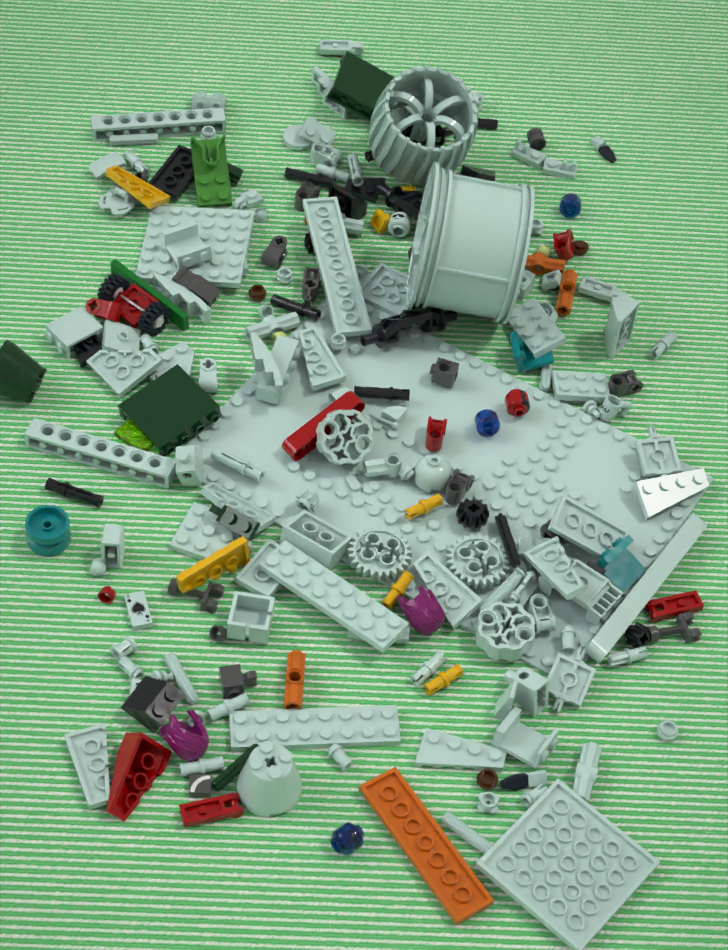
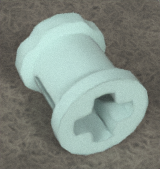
[110,635,138,662]

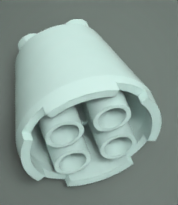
[237,741,302,817]

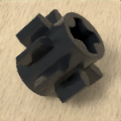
[625,622,650,648]

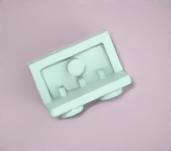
[192,91,226,114]
[298,117,337,147]

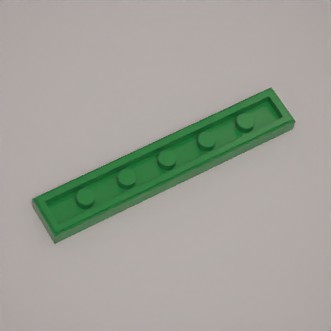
[111,259,189,331]

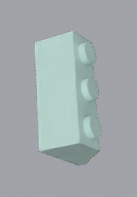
[604,292,640,359]
[279,510,352,570]

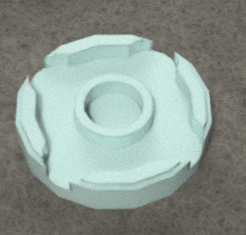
[283,125,312,151]

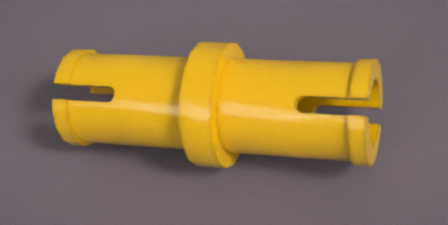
[404,493,443,521]
[381,571,414,610]
[423,664,464,696]

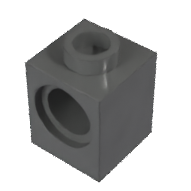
[430,357,459,388]

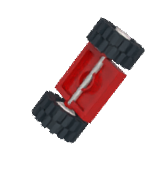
[97,273,171,337]

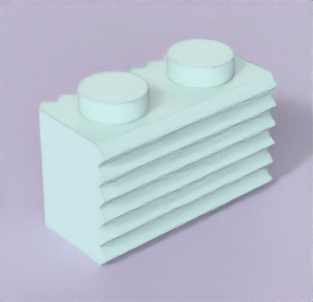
[101,524,125,569]

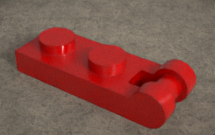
[644,590,704,623]
[179,793,244,828]

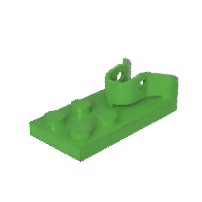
[190,135,232,208]

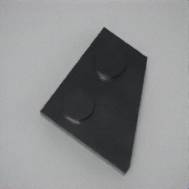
[344,178,386,203]
[73,334,103,368]

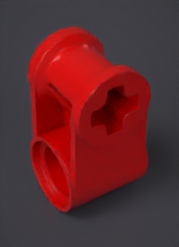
[553,228,574,261]
[86,298,123,322]
[425,416,447,452]

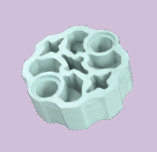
[316,409,374,465]
[475,601,536,662]

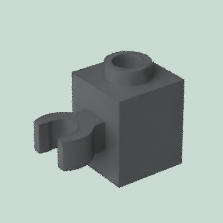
[219,664,257,699]

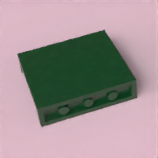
[326,51,395,121]
[118,364,221,457]

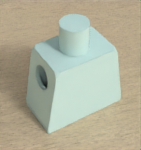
[176,445,202,487]
[504,667,549,717]

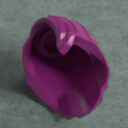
[396,586,445,635]
[160,710,209,762]

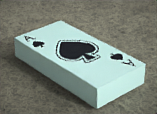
[124,591,153,631]

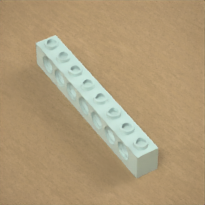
[91,107,226,142]
[24,418,176,489]

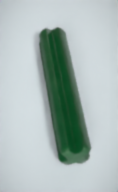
[211,743,259,791]

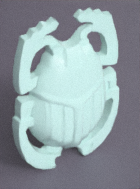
[98,185,140,216]

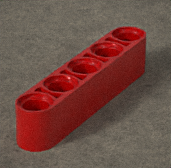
[282,391,365,461]

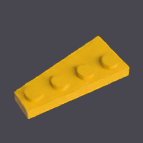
[105,165,171,209]
[176,536,250,593]

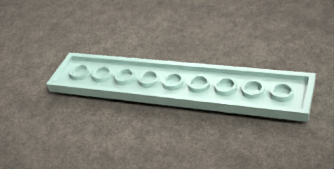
[302,197,372,337]

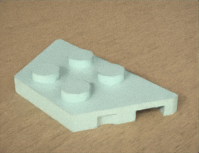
[345,452,385,509]

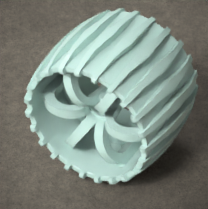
[369,65,478,187]

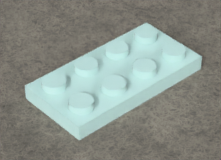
[508,298,567,359]
[548,494,631,559]

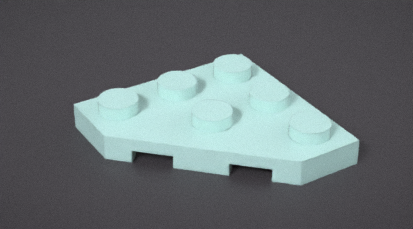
[147,341,195,382]
[86,348,163,398]

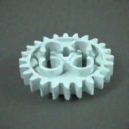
[347,525,412,582]
[445,533,510,590]

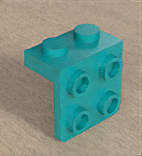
[597,535,645,592]

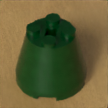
[0,340,47,403]

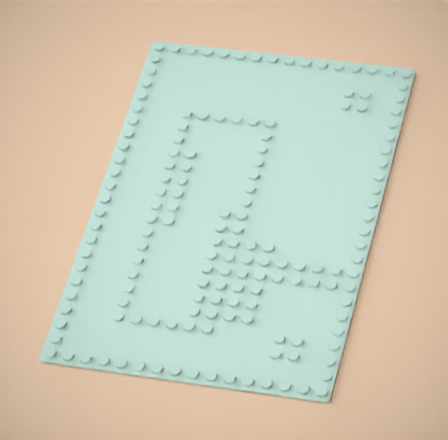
[173,298,713,675]

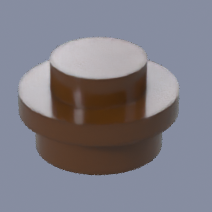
[574,240,589,256]
[249,284,266,301]
[476,769,498,790]

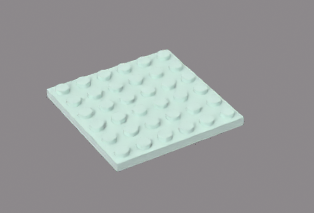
[135,205,255,288]
[475,779,660,950]

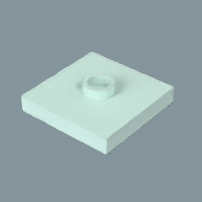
[102,319,140,351]

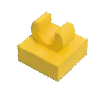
[370,209,390,234]

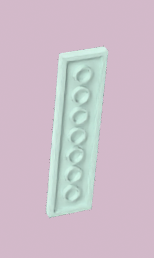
[259,540,409,653]
[229,705,401,752]

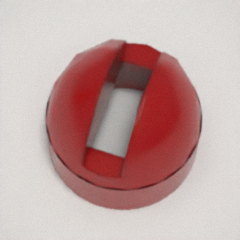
[98,586,116,604]

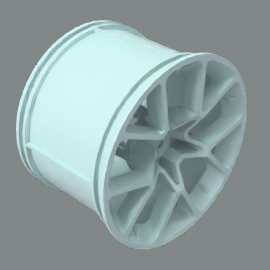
[405,162,535,324]

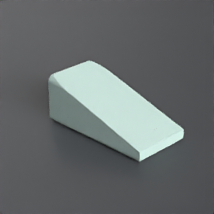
[493,680,518,720]

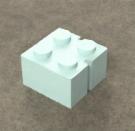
[227,591,275,644]

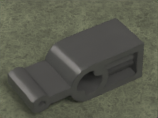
[172,266,221,307]
[302,267,320,307]

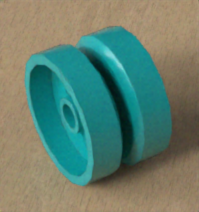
[25,505,71,556]

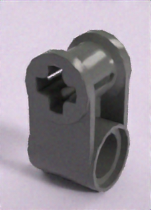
[295,181,321,212]
[261,235,287,269]
[608,370,643,398]
[444,468,475,505]

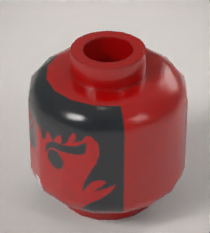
[505,389,530,417]

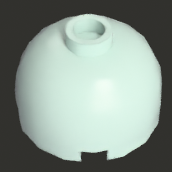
[414,454,452,492]

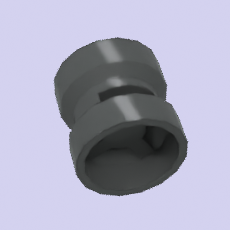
[526,128,546,151]

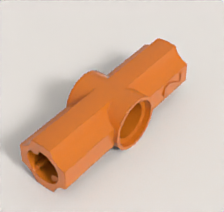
[525,252,565,276]
[555,269,578,317]
[284,650,306,710]

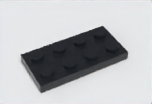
[148,145,194,201]

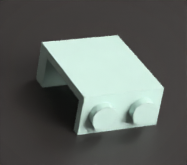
[162,220,212,270]
[45,306,103,359]
[492,706,559,769]

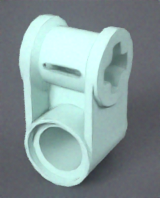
[310,142,343,168]
[199,358,217,393]
[527,594,556,634]

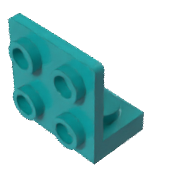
[510,331,554,372]

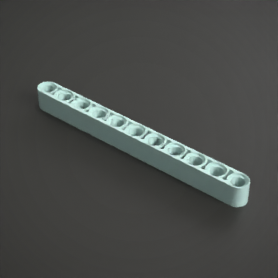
[584,512,708,663]

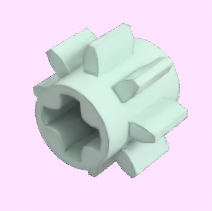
[296,488,320,512]

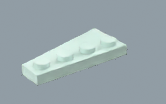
[299,326,346,391]
[634,468,710,519]
[200,482,276,534]
[524,536,585,601]
[413,550,483,629]
[64,722,110,810]
[414,728,507,772]

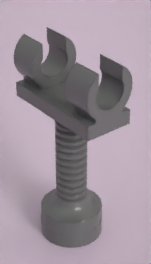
[167,578,224,614]
[647,612,702,643]

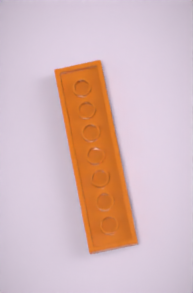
[359,767,494,926]

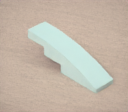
[311,66,347,120]
[153,273,211,324]
[250,332,283,398]

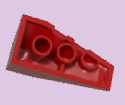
[106,732,172,821]

